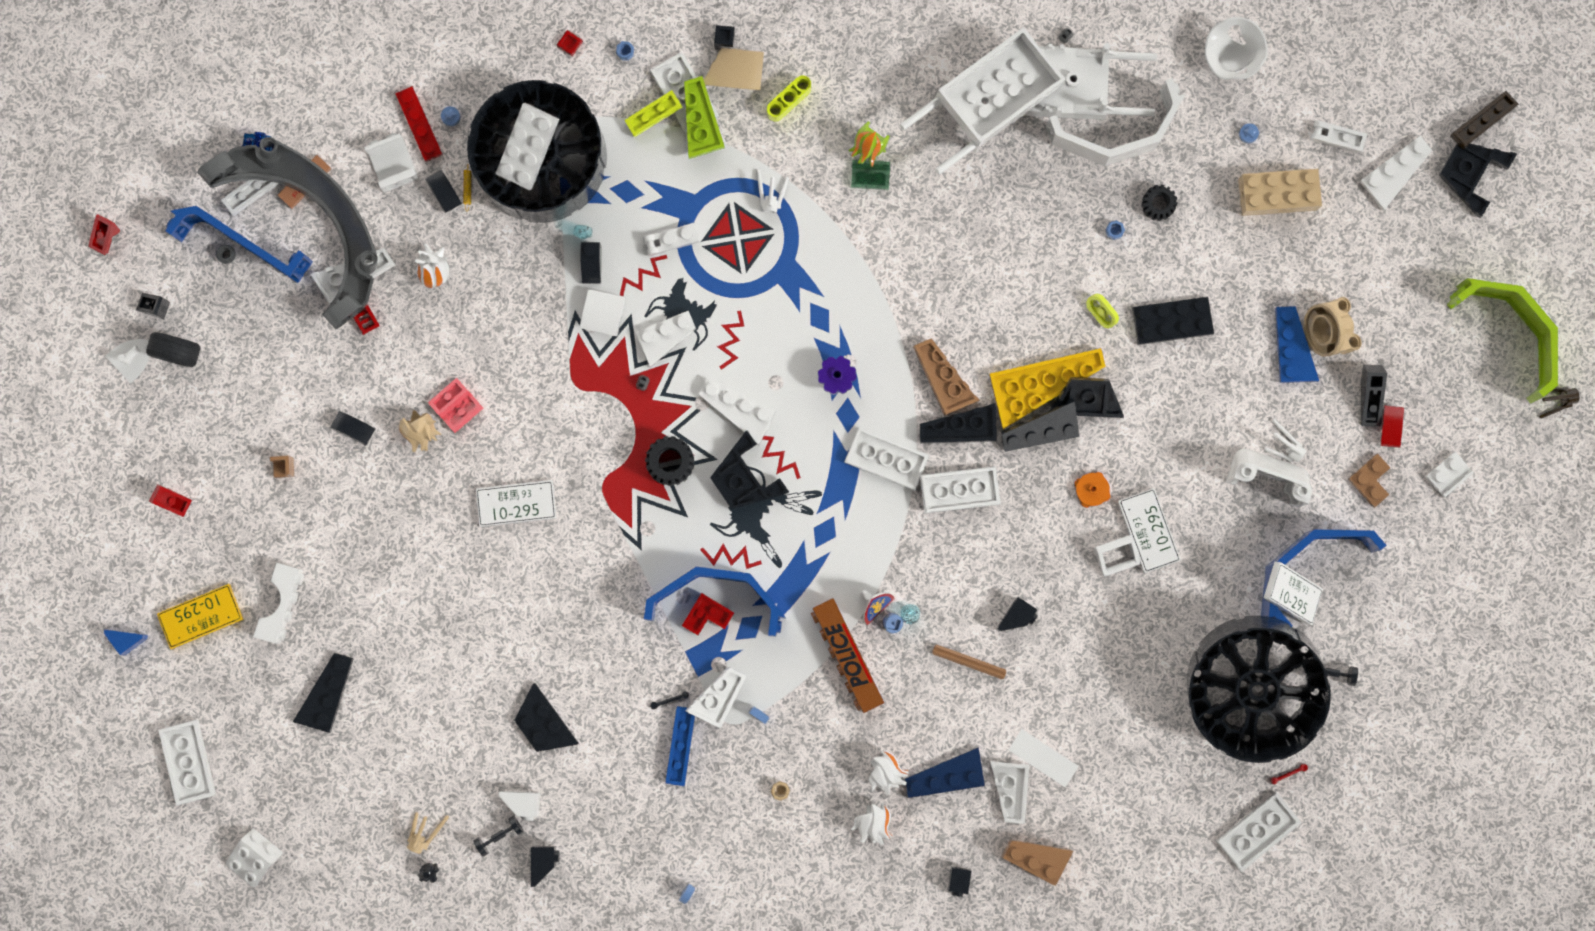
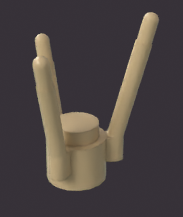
[407,812,449,854]

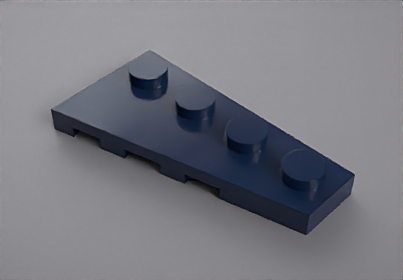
[905,747,985,798]

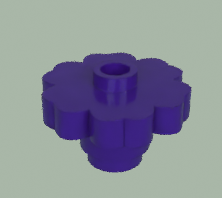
[818,356,857,395]

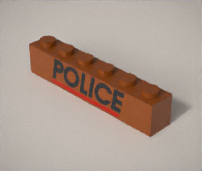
[811,598,884,713]

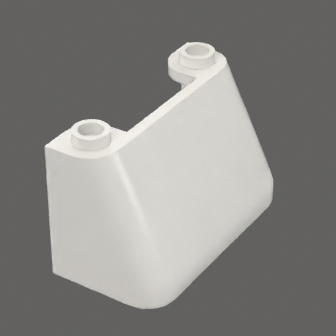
[1226,448,1312,508]

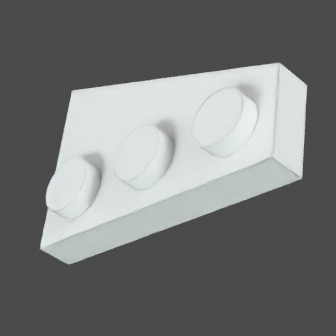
[990,761,1030,824]

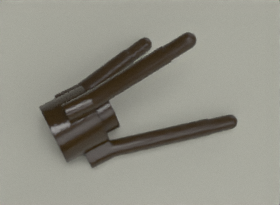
[1539,387,1580,419]

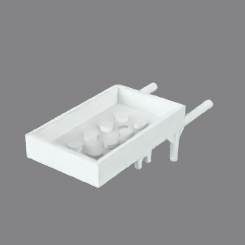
[900,27,1066,175]
[1024,43,1157,120]

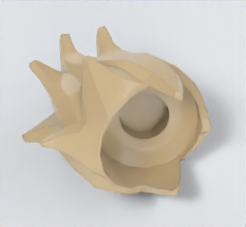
[399,410,441,452]

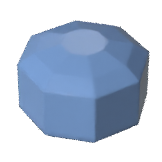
[616,41,634,61]
[1105,220,1125,240]

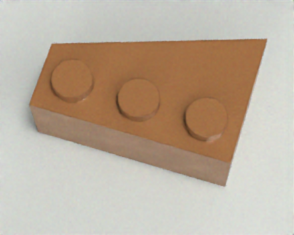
[1001,839,1073,886]

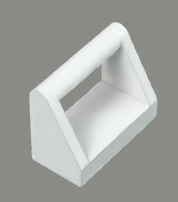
[1094,535,1141,577]

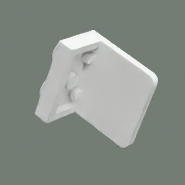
[226,828,283,887]

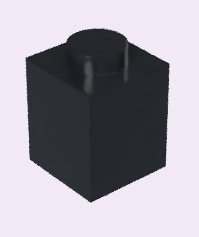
[947,866,972,897]

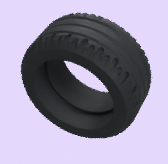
[146,332,200,367]

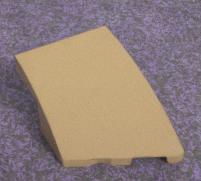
[703,47,764,90]

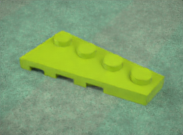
[684,76,725,159]

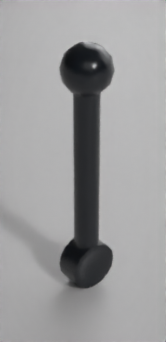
[650,691,689,709]

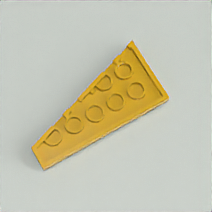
[989,348,1106,430]

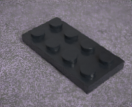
[1132,297,1214,345]

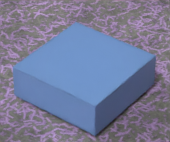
[749,706,769,724]

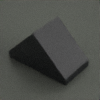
[136,293,170,320]

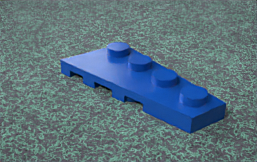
[1275,306,1319,383]

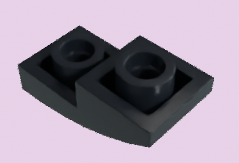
[425,170,462,213]
[330,411,376,446]

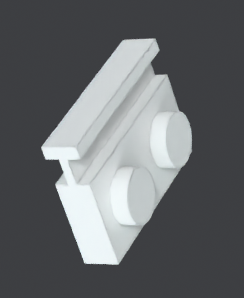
[1425,452,1474,498]

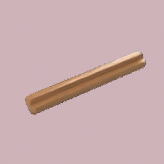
[932,645,1006,679]

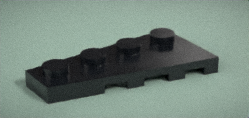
[919,403,997,444]
[293,653,354,733]

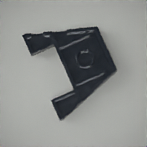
[1439,143,1517,218]
[710,430,789,509]

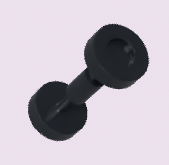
[1325,666,1358,686]
[473,815,524,857]

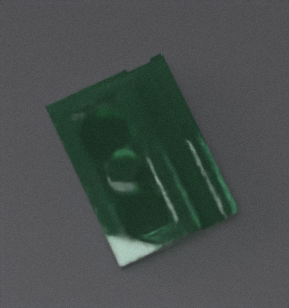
[851,160,890,190]

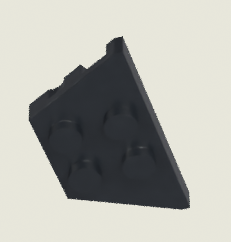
[1050,377,1124,418]
[514,683,579,752]

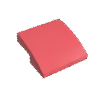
[428,378,484,433]

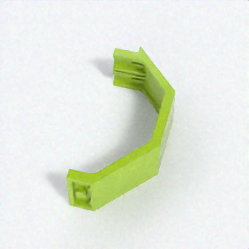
[1447,278,1558,404]

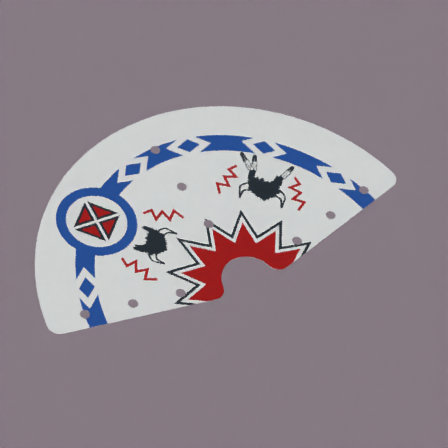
[558,117,917,725]

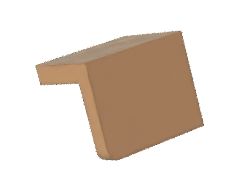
[270,456,295,478]

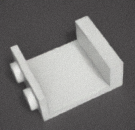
[364,133,419,193]

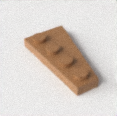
[913,338,980,416]

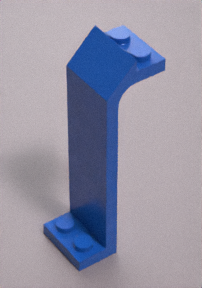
[165,206,313,283]

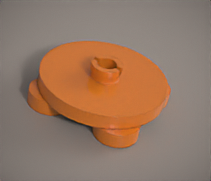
[1074,472,1111,508]

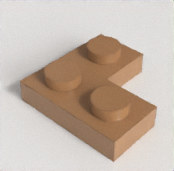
[1348,453,1391,508]

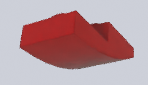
[1381,405,1404,448]

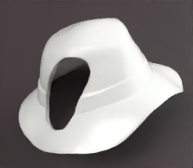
[1205,17,1268,80]

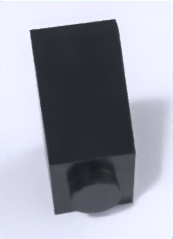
[580,242,602,284]
[996,597,1038,632]
[531,846,560,887]

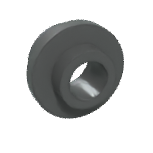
[216,245,236,264]

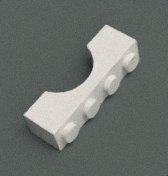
[254,563,304,644]

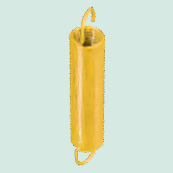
[463,164,472,212]

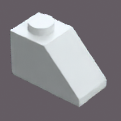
[499,791,540,821]

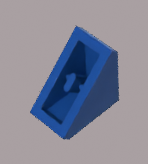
[104,630,148,656]

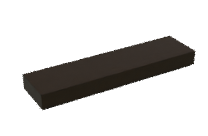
[1450,91,1519,149]

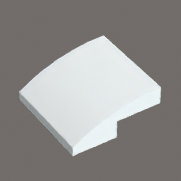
[580,289,626,336]

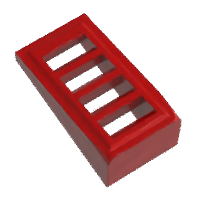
[353,305,380,335]

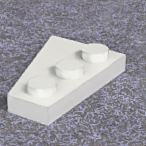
[636,311,696,368]
[685,667,746,728]

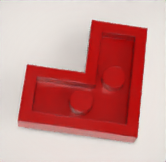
[682,593,735,636]

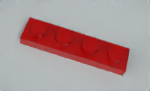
[395,86,443,162]

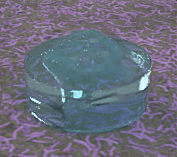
[573,225,593,239]
[901,604,920,624]

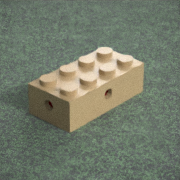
[1238,169,1322,216]

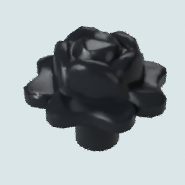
[418,863,439,883]

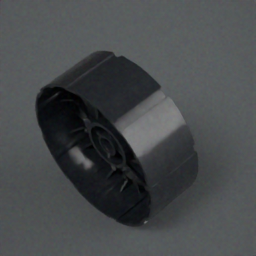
[467,80,607,223]
[1187,615,1331,763]

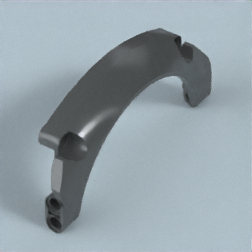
[197,137,378,329]

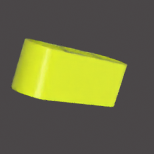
[767,75,811,122]

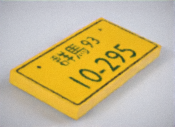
[157,584,244,650]

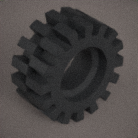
[1141,184,1178,221]

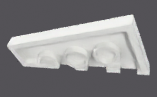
[1360,136,1432,211]
[311,248,395,304]

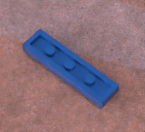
[665,706,695,786]

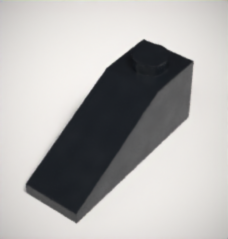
[1361,365,1387,427]

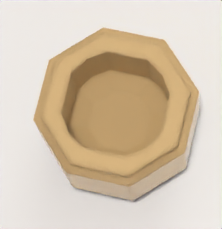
[771,781,790,801]

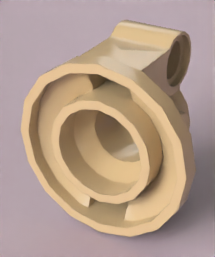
[1303,297,1362,357]

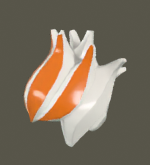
[415,244,450,288]
[868,751,909,795]
[851,803,892,845]

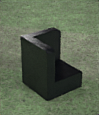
[714,25,735,50]

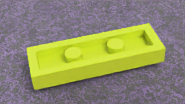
[624,90,683,137]

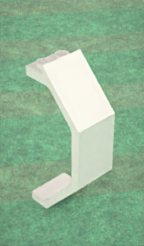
[1046,78,1186,166]

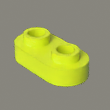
[1086,293,1119,329]

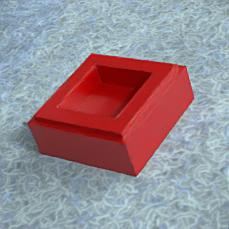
[557,30,583,57]

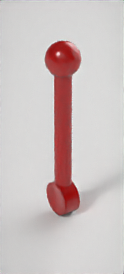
[1270,764,1308,785]

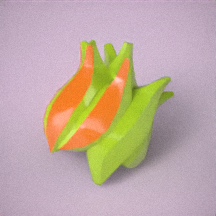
[848,121,890,167]

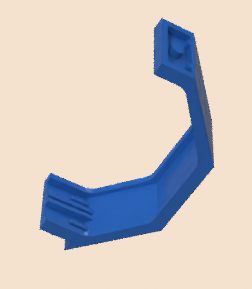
[1261,529,1387,627]
[644,567,786,637]

